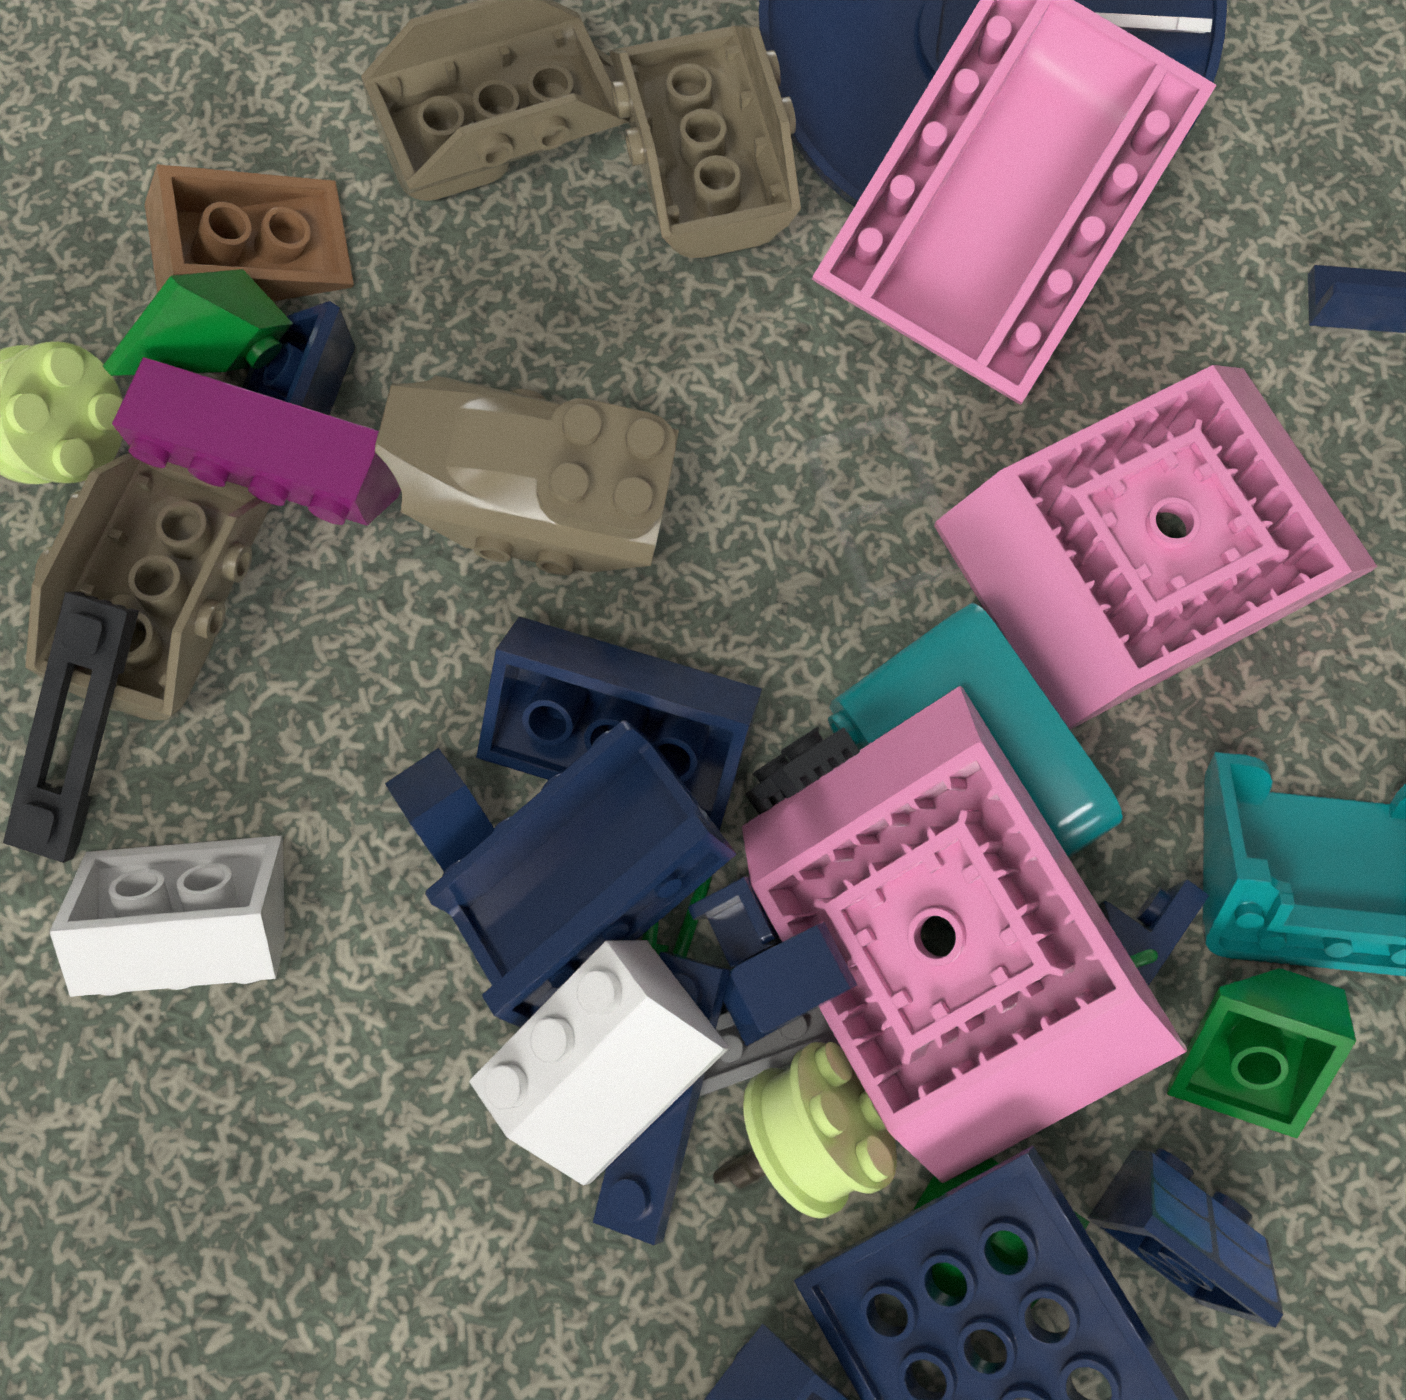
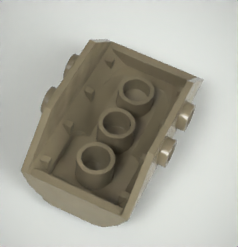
[361,0,629,201]
[609,24,801,258]
[375,375,679,575]
[25,453,271,720]

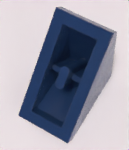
[385,748,494,871]

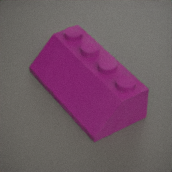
[112,357,401,526]

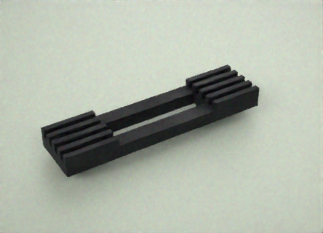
[3,591,139,863]
[745,727,860,815]

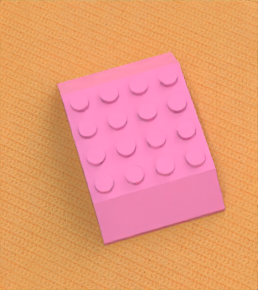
[812,0,1216,405]

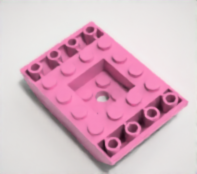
[934,365,1377,730]
[742,686,1187,1183]

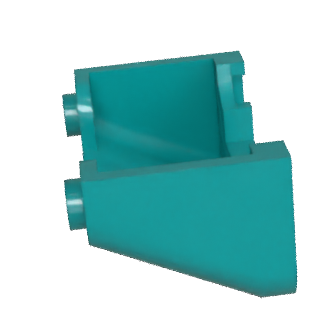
[828,603,1123,858]
[1202,752,1406,976]

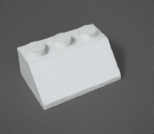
[49,836,285,997]
[469,940,729,1185]

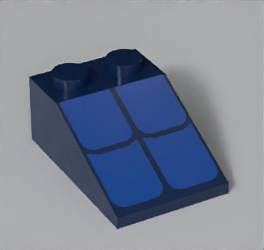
[1088,1148,1283,1328]

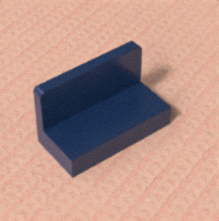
[1308,265,1406,333]

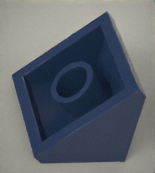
[242,301,355,415]

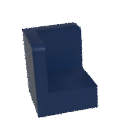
[688,877,782,967]

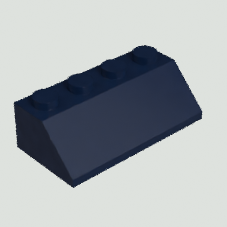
[476,616,762,831]

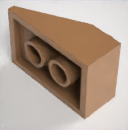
[144,164,354,301]

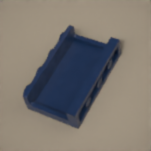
[425,720,736,1028]

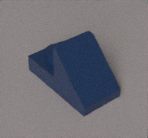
[1098,880,1209,986]
[723,922,858,1047]

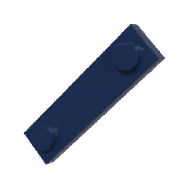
[593,952,731,1245]

